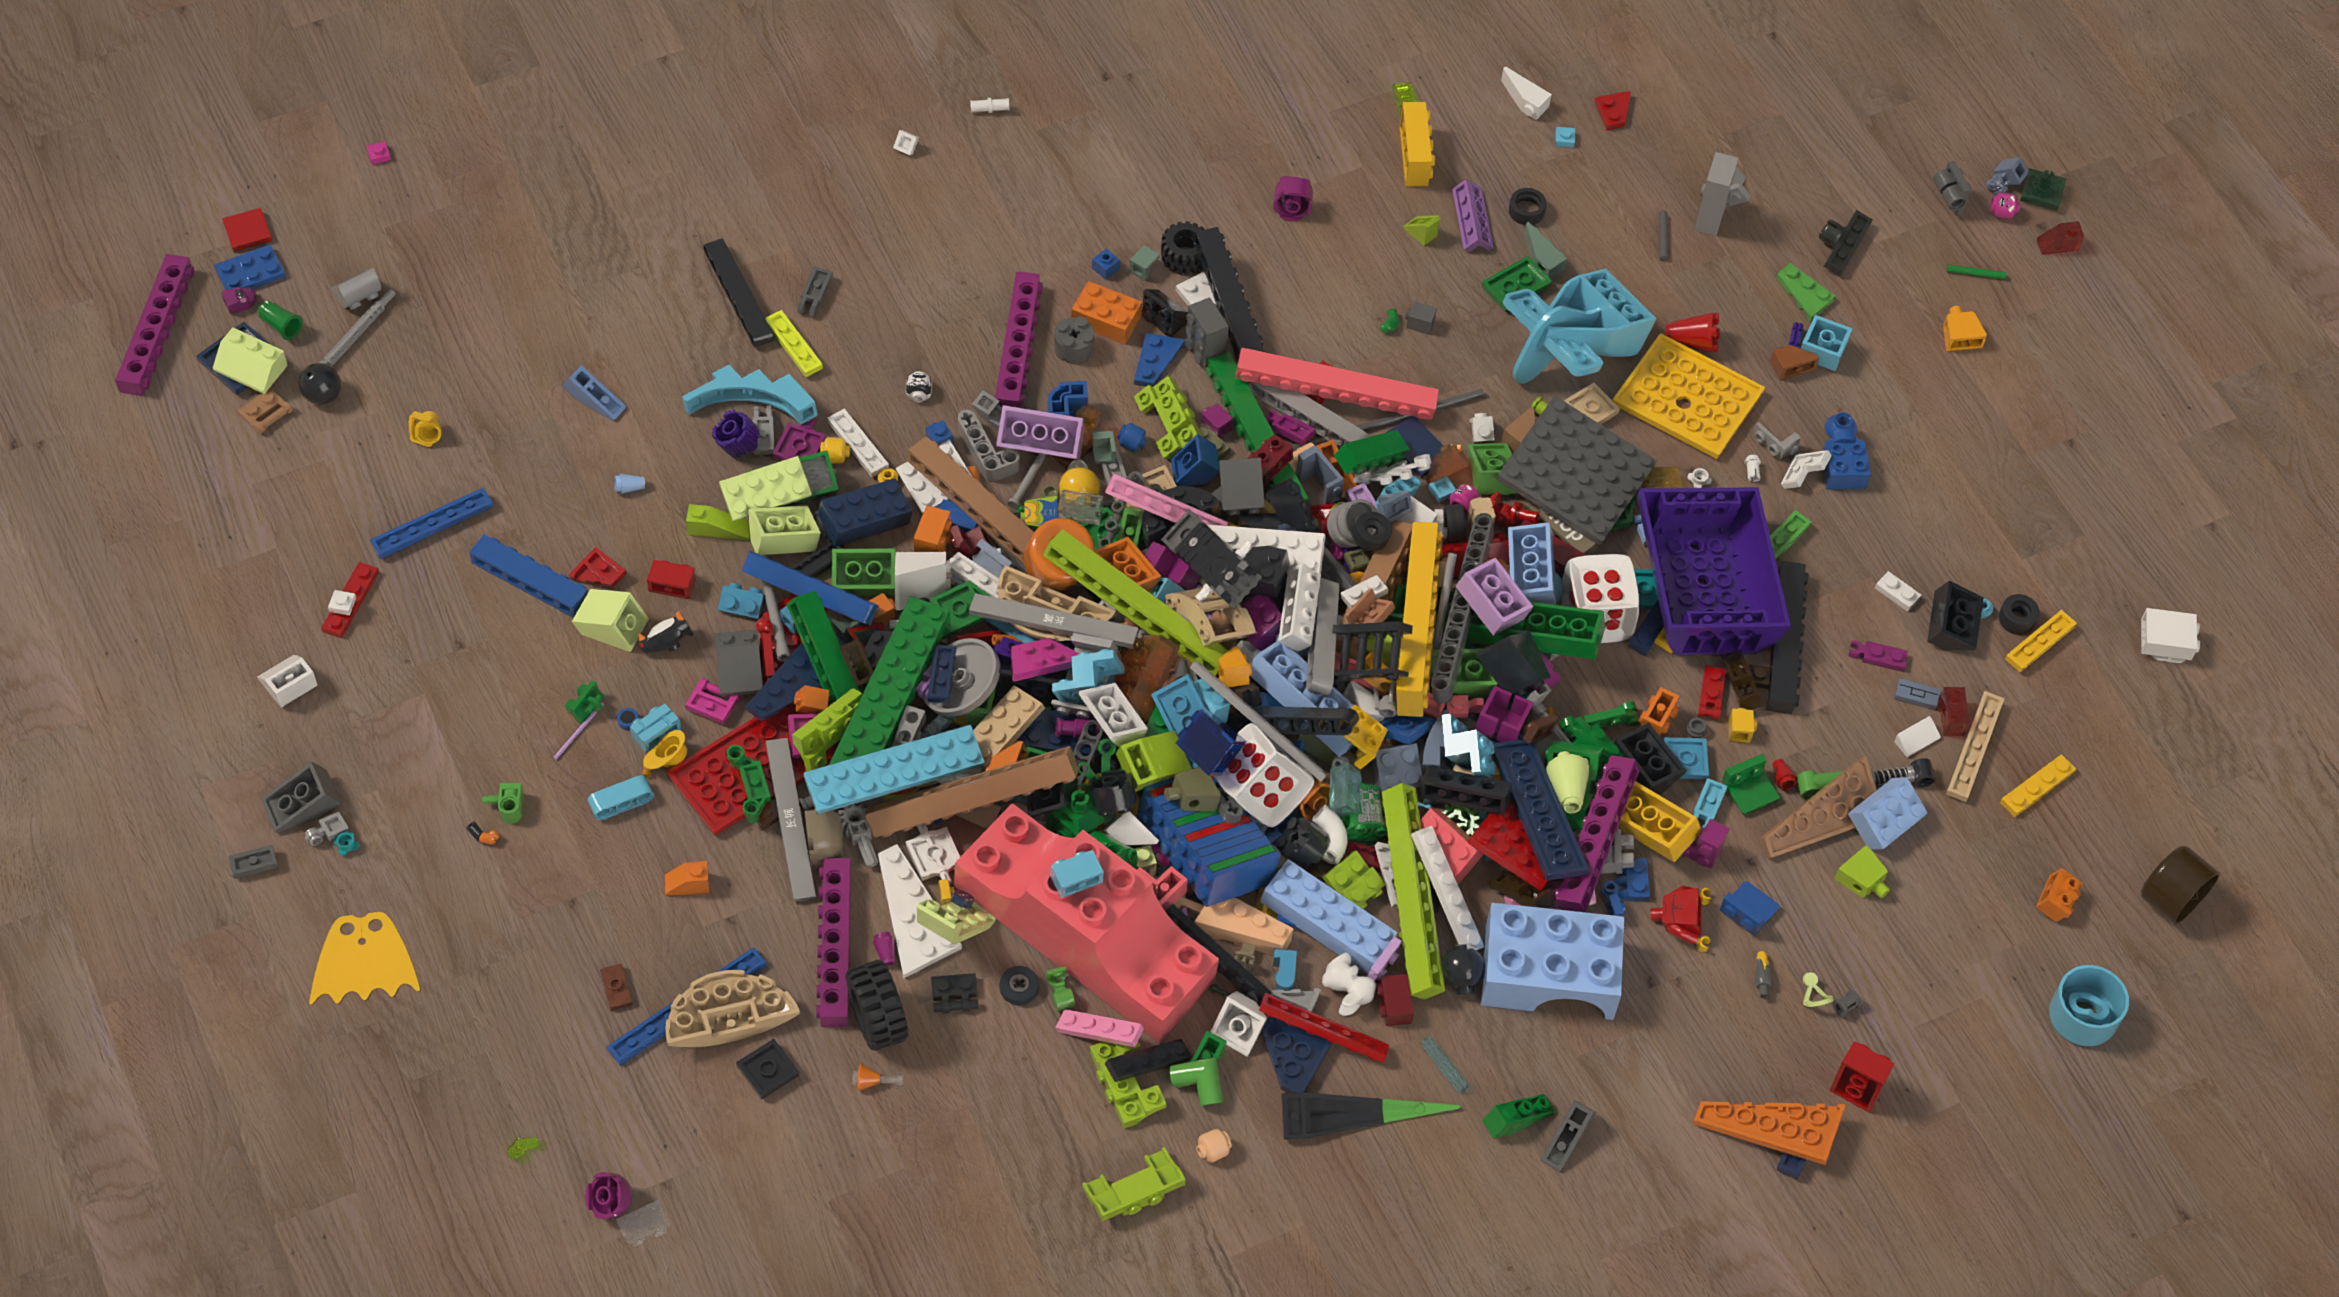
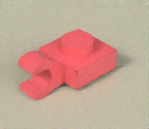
[1446,695,1484,718]

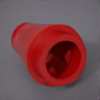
[1772,759,1797,791]

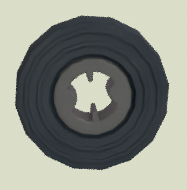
[999,966,1039,1006]

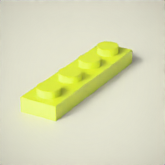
[765,310,823,377]

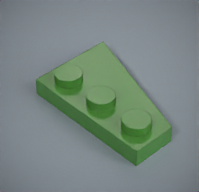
[1776,263,1835,322]

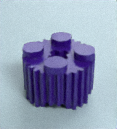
[712,409,760,458]

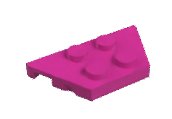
[1011,638,1079,682]

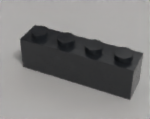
[1266,477,1332,552]

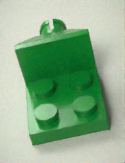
[1046,790,1105,838]

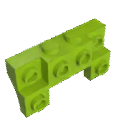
[1134,375,1203,460]
[792,688,862,772]
[1090,1042,1167,1129]
[1082,1147,1186,1222]

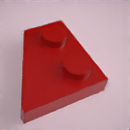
[1594,91,1631,130]
[568,547,627,589]

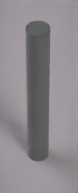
[1659,211,1667,261]

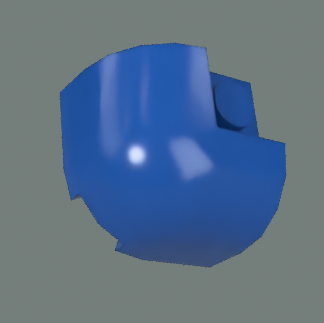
[1047,381,1089,428]

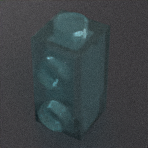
[1329,763,1362,816]

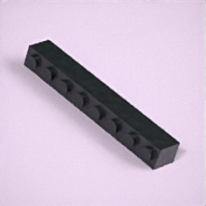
[1193,227,1267,362]
[1766,561,1809,714]

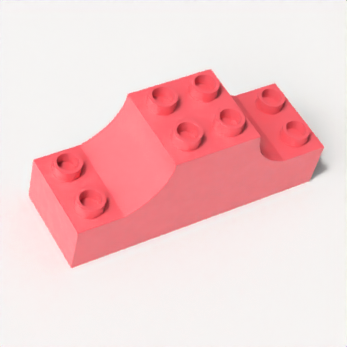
[954,803,1219,1043]

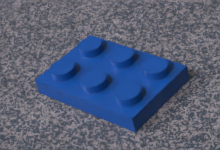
[214,244,286,290]

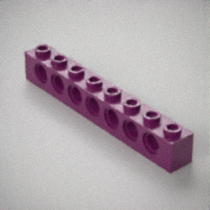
[115,254,194,396]
[995,271,1043,408]
[1555,755,1639,913]
[816,858,851,1027]

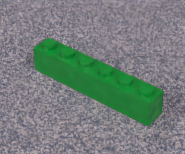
[786,591,860,705]

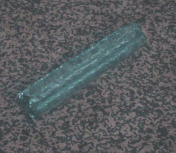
[1421,1036,1468,1093]

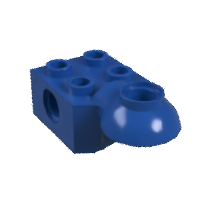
[1822,412,1871,489]

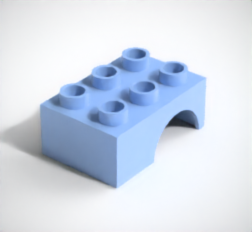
[1481,903,1624,1020]

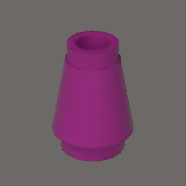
[873,932,895,966]

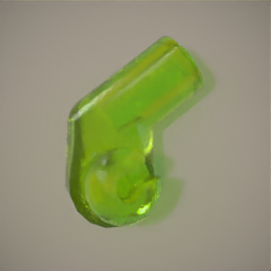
[507,1137,539,1160]

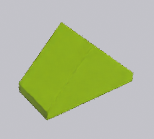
[1403,215,1440,246]

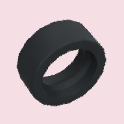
[1509,188,1547,225]

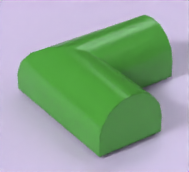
[1170,1057,1224,1106]

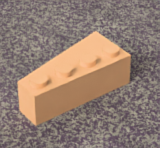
[1195,897,1294,956]

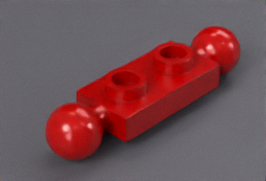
[756,618,778,686]

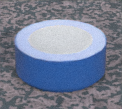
[617,708,639,730]

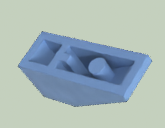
[562,365,627,421]

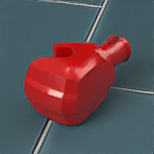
[1490,492,1540,527]

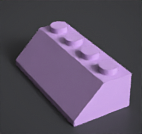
[996,405,1084,460]

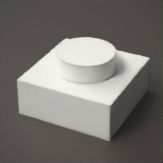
[893,130,919,155]
[328,590,356,615]

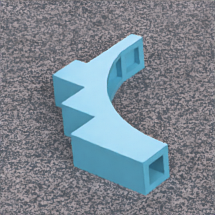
[682,364,818,425]

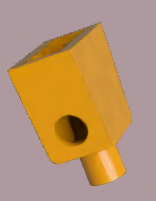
[1943,306,1987,351]

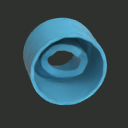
[2049,965,2129,1046]

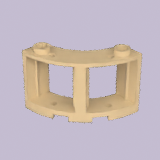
[1165,588,1256,646]

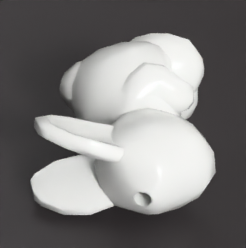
[1322,953,1377,1016]

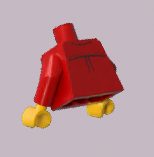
[1651,886,1712,953]

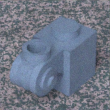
[1986,157,2029,195]

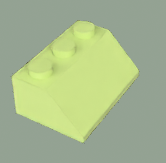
[213,327,288,394]
[748,505,821,555]

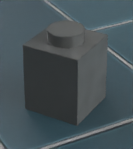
[1405,301,1437,335]

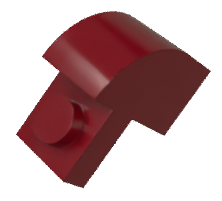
[950,525,991,560]

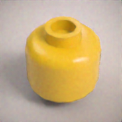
[820,437,850,464]

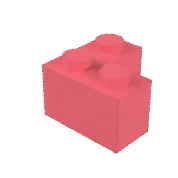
[1137,866,1188,911]

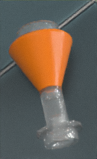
[852,1064,903,1091]

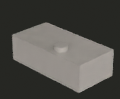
[1694,152,1738,236]

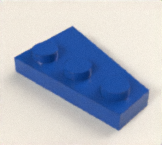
[1134,333,1185,387]

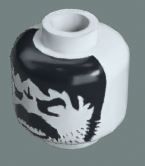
[905,371,932,403]

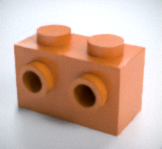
[1638,687,1680,736]
[2036,868,2082,922]

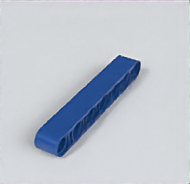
[741,551,879,625]

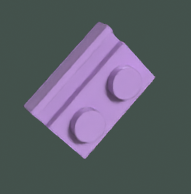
[1367,936,1402,982]

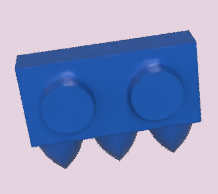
[1614,858,1650,901]

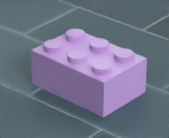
[1456,558,1533,636]

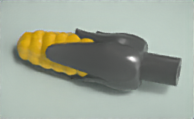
[1755,951,1772,999]

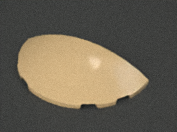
[998,565,1116,641]
[666,970,800,1047]

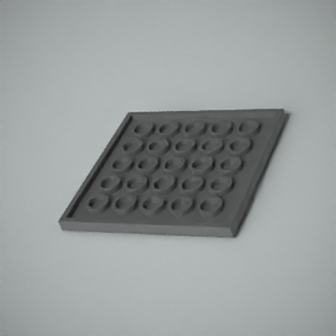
[1496,395,1657,545]

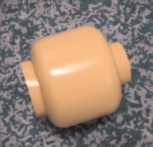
[1196,1129,1232,1163]

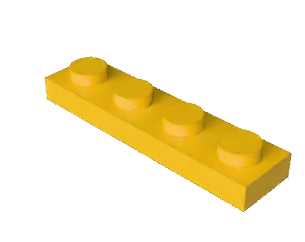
[2005,610,2077,673]
[2000,754,2076,817]

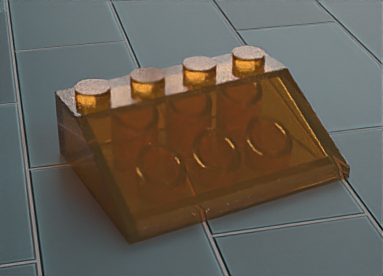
[1113,634,1180,722]

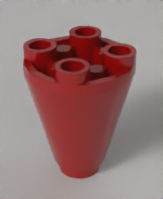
[1665,313,1721,352]

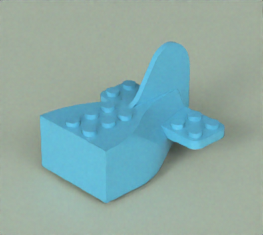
[1503,268,1657,384]

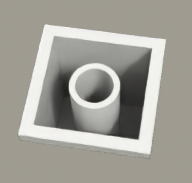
[895,552,951,610]

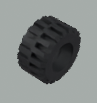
[1161,221,1205,275]

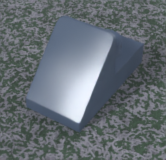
[1377,491,1413,523]

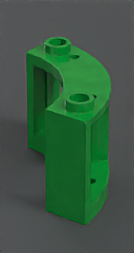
[1545,740,1604,830]

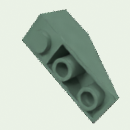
[1524,222,1567,279]

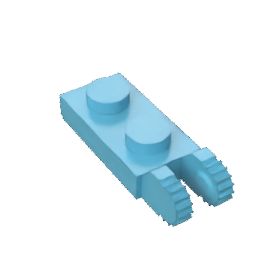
[1692,778,1727,828]

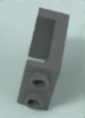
[1219,458,1264,515]

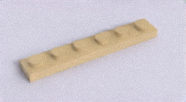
[1946,691,2005,802]

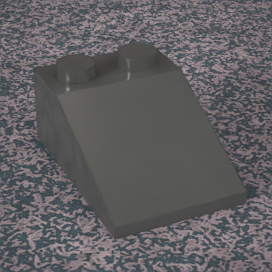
[715,630,763,697]
[261,761,341,833]

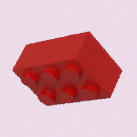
[1829,1041,1895,1113]

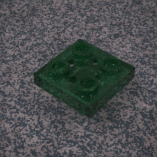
[2020,168,2067,211]

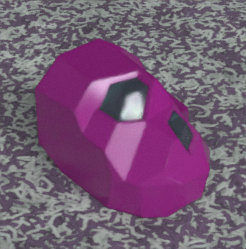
[221,287,257,314]

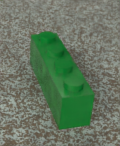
[1334,430,1410,475]

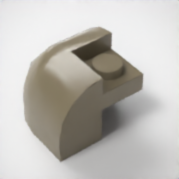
[805,810,844,870]

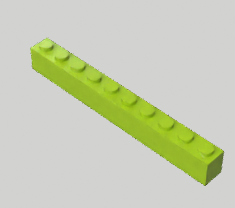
[1043,529,1228,676]
[1382,783,1445,1000]

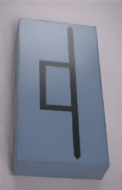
[1894,678,1941,710]

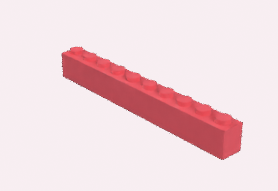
[1235,348,1439,420]

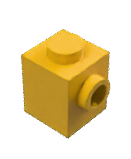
[1729,708,1757,743]

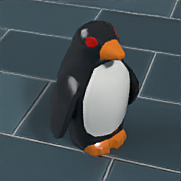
[638,611,694,653]

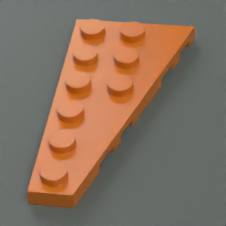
[1694,1101,1846,1165]

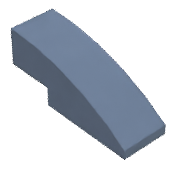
[1421,710,1449,775]

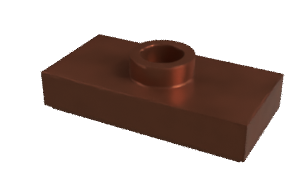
[600,963,633,1011]

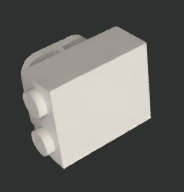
[2141,608,2200,663]

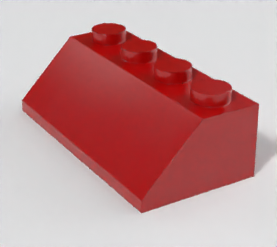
[1438,532,1510,579]

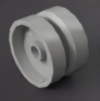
[1327,499,1378,548]

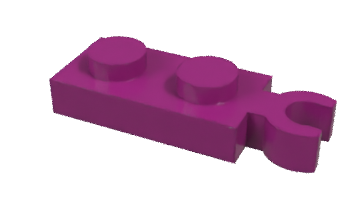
[1264,410,1316,446]
[1848,640,1908,672]

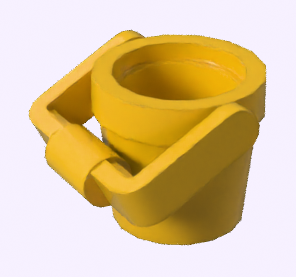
[408,411,442,447]

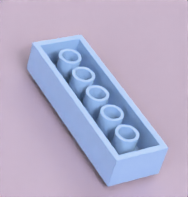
[1251,641,1354,757]
[1260,859,1398,974]

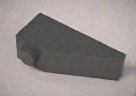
[1541,1101,1597,1172]

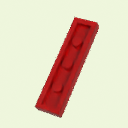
[321,562,379,639]

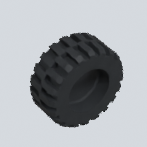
[845,960,909,1051]

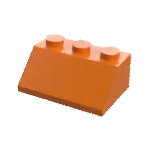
[1095,537,1161,593]

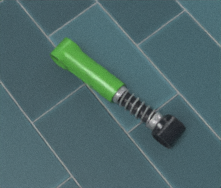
[1797,758,1936,800]

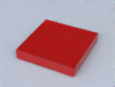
[222,208,272,252]

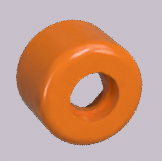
[1024,518,1095,591]

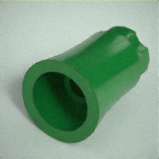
[257,301,303,340]

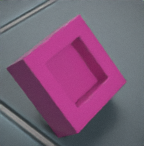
[366,141,391,165]

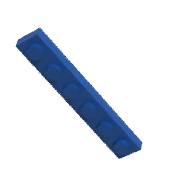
[370,488,494,559]

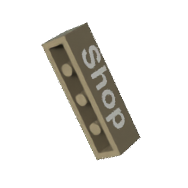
[1523,499,1598,555]

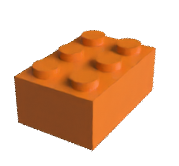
[1071,281,1142,345]

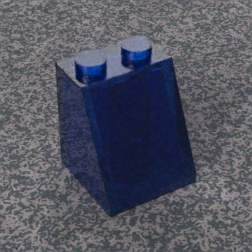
[1176,709,1247,776]

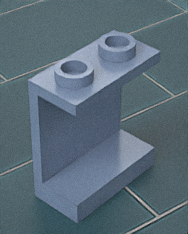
[1296,445,1344,504]
[951,539,1018,587]

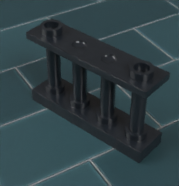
[1332,622,1413,682]

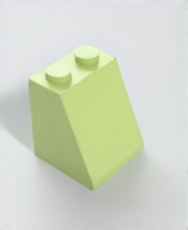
[572,589,649,652]

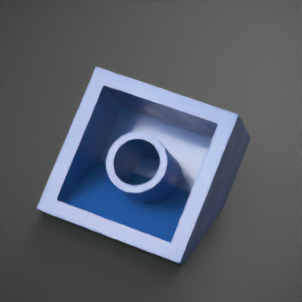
[1171,434,1220,486]

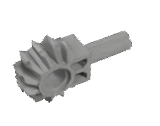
[838,803,878,868]

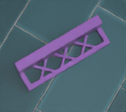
[1452,179,1494,252]

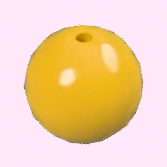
[1059,467,1101,509]

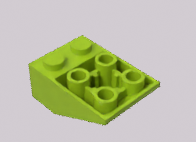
[1116,731,1192,792]

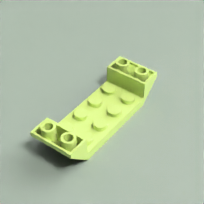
[917,900,996,945]

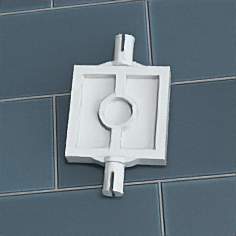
[906,824,960,885]

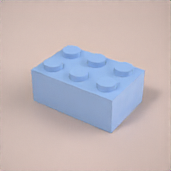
[1848,777,1928,849]

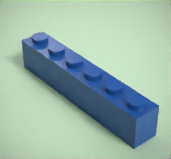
[469,534,588,618]

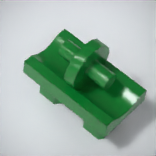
[565,680,604,724]

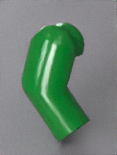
[1380,308,1399,334]

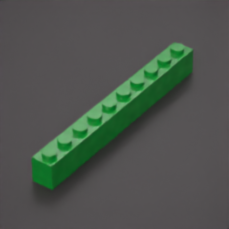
[1205,352,1309,501]

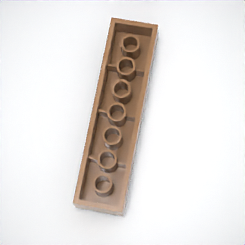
[1335,520,1413,661]

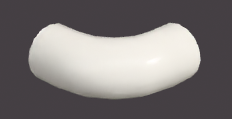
[1312,804,1348,864]

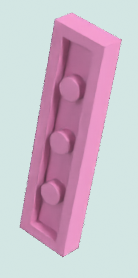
[1055,1009,1144,1047]

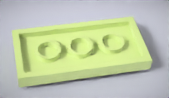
[719,456,812,522]

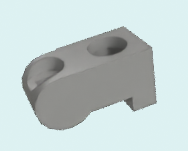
[895,705,926,745]

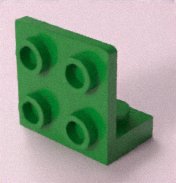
[1722,754,1780,815]

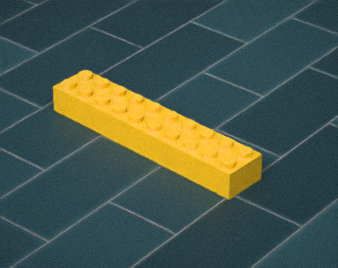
[1396,522,1442,717]

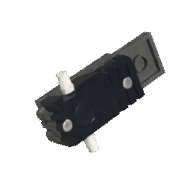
[1161,509,1262,608]

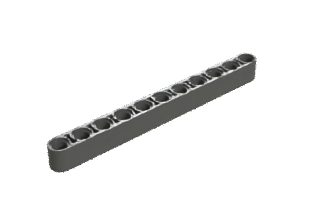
[1431,513,1494,704]

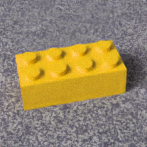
[1399,102,1435,187]
[1618,781,1702,862]

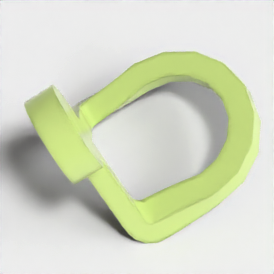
[1803,972,1834,1007]

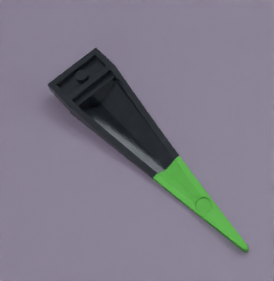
[1281,1092,1461,1140]

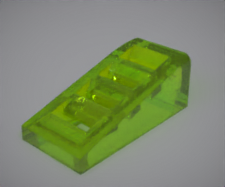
[1392,82,1418,117]

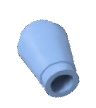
[614,473,645,494]

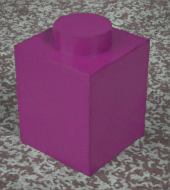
[1201,403,1233,438]

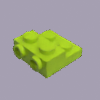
[1322,850,1386,909]

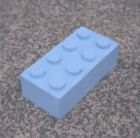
[1508,522,1556,605]

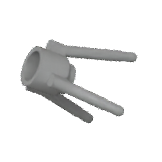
[1372,680,1397,717]

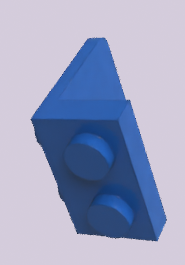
[1720,881,1779,936]

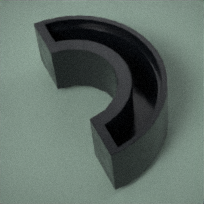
[1142,486,1221,550]

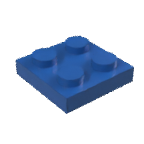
[1380,714,1435,744]

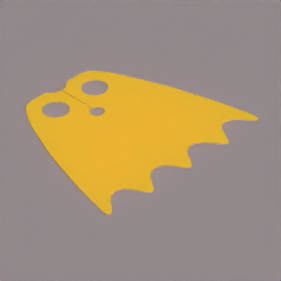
[309,912,420,1005]

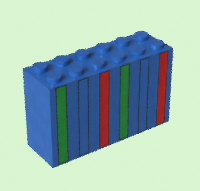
[1136,767,1280,907]

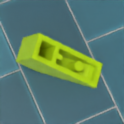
[686,504,750,541]

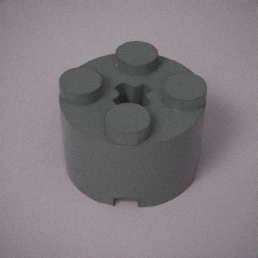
[1054,316,1094,364]

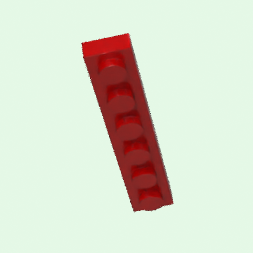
[1259,993,1389,1063]

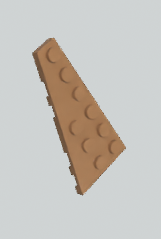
[1761,756,1877,858]

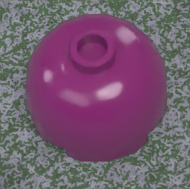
[585,1172,633,1219]

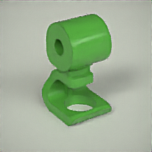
[1045,966,1075,1011]

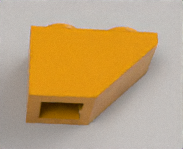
[1218,646,1252,688]

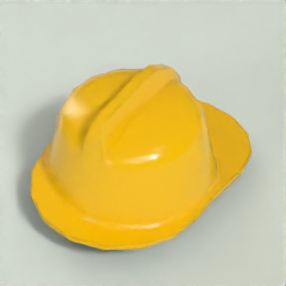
[643,730,687,769]

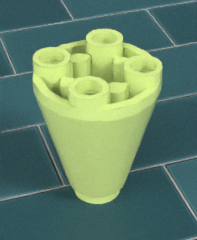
[1546,751,1589,813]

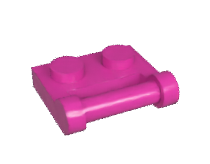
[685,678,741,725]

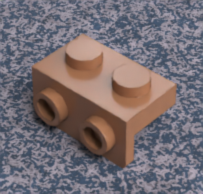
[1346,589,1395,624]

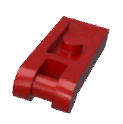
[1698,665,1726,720]

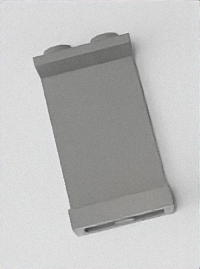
[1051,633,1118,720]

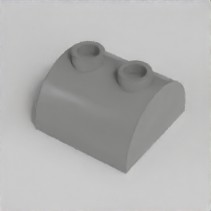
[330,268,381,310]

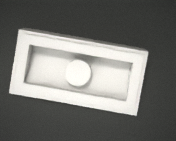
[1894,716,1941,758]

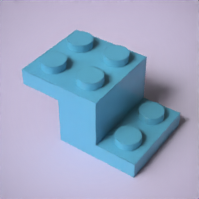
[1052,649,1125,705]
[1442,714,1496,779]

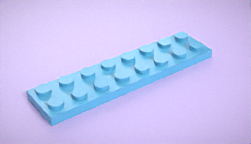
[804,725,985,814]

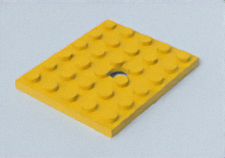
[1612,333,1765,459]

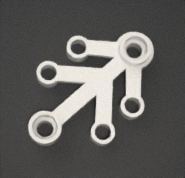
[1353,454,1431,485]

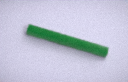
[1947,264,2007,280]

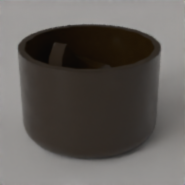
[2141,846,2220,925]

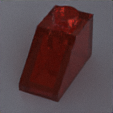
[2036,221,2085,255]

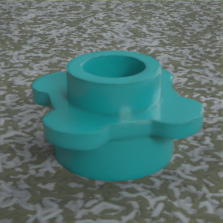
[333,832,359,856]

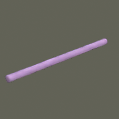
[553,702,604,760]

